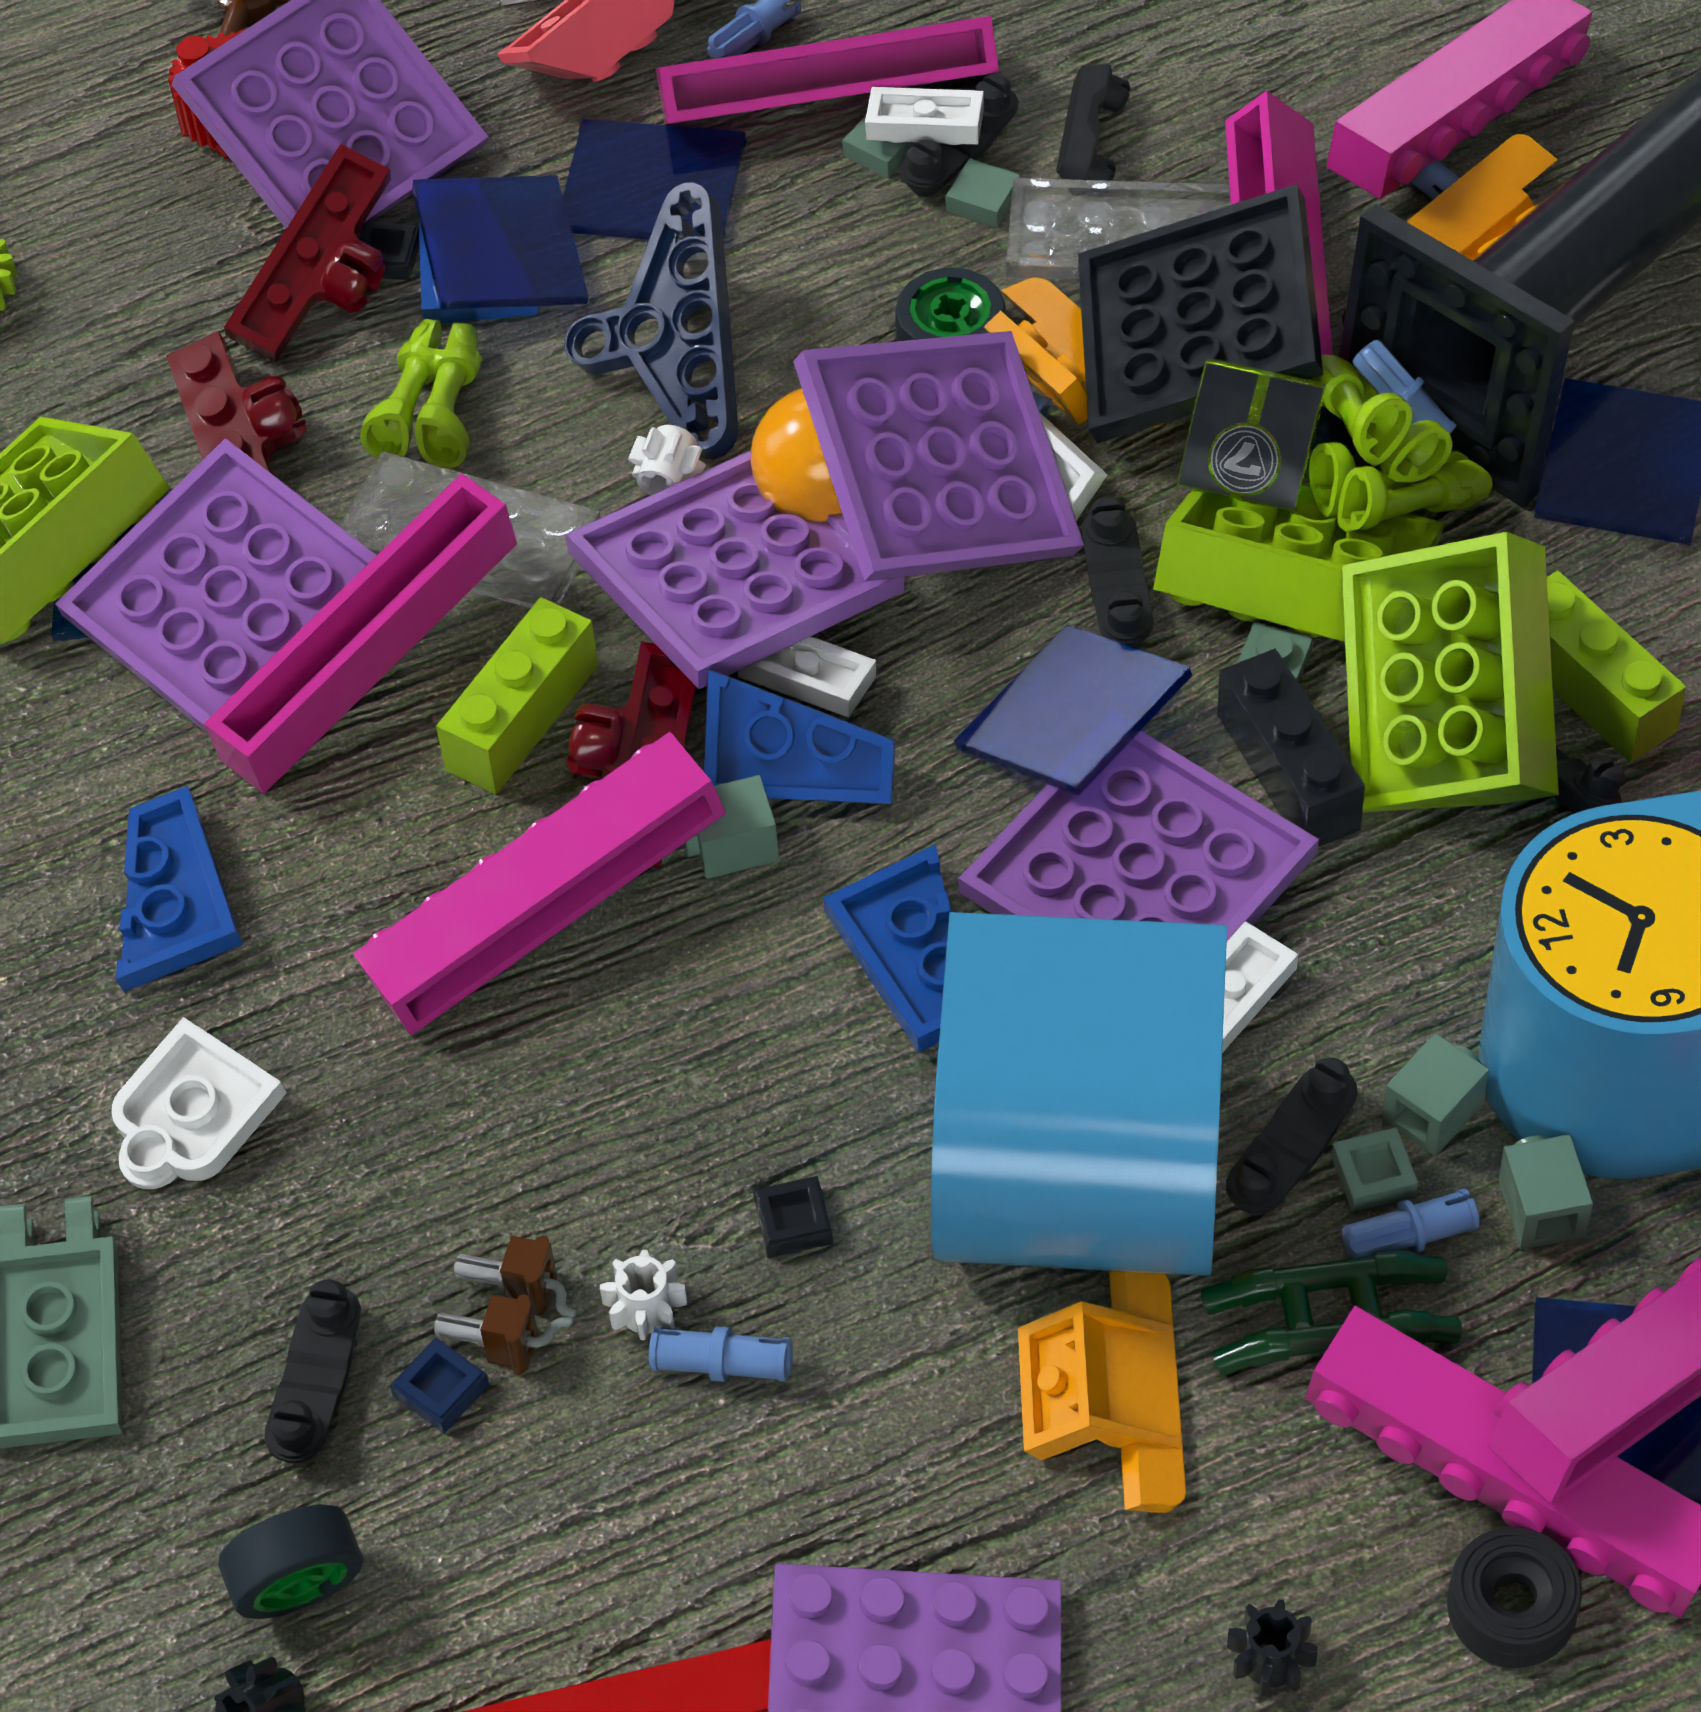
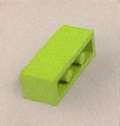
[1547,570,1686,763]
[436,597,599,795]

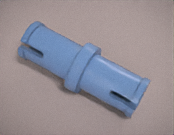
[649,1326,793,1382]

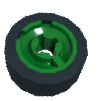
[895,267,1006,341]
[218,1504,364,1619]

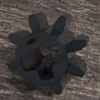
[1227,1599,1318,1696]
[214,1657,306,1712]

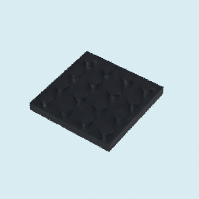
[1078,184,1324,443]

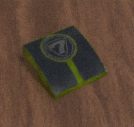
[1177,358,1326,512]

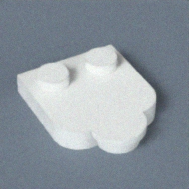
[112,1017,287,1189]

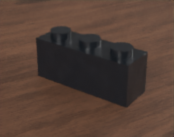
[1217,648,1365,847]

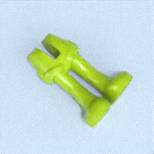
[360,319,483,469]
[1308,354,1453,482]
[1309,442,1493,532]

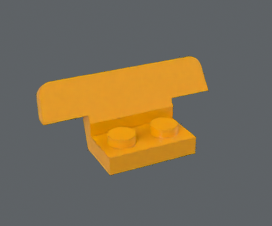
[1406,134,1558,260]
[984,277,1162,429]
[1018,1271,1186,1513]

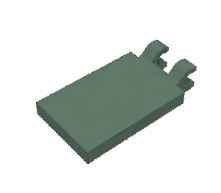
[0,1196,123,1449]

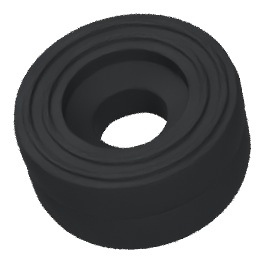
[1447,1527,1582,1668]

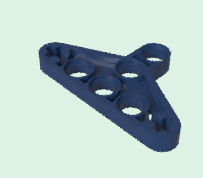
[564,182,738,459]

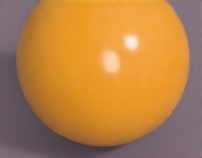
[750,388,842,522]

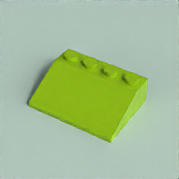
[0,416,171,644]
[1153,466,1444,642]
[1342,532,1559,813]

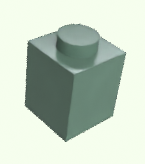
[683,775,779,879]
[1382,1033,1489,1157]
[1498,1134,1593,1250]

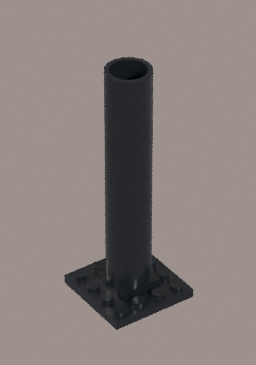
[1339,68,1701,508]

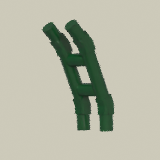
[1201,1250,1462,1376]

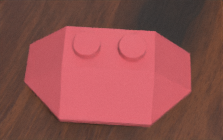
[497,0,675,82]

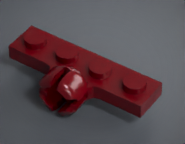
[224,144,391,362]
[166,331,307,475]
[566,641,695,868]

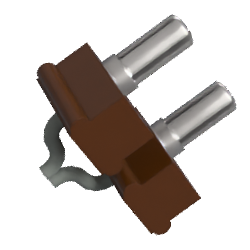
[434,1236,576,1375]

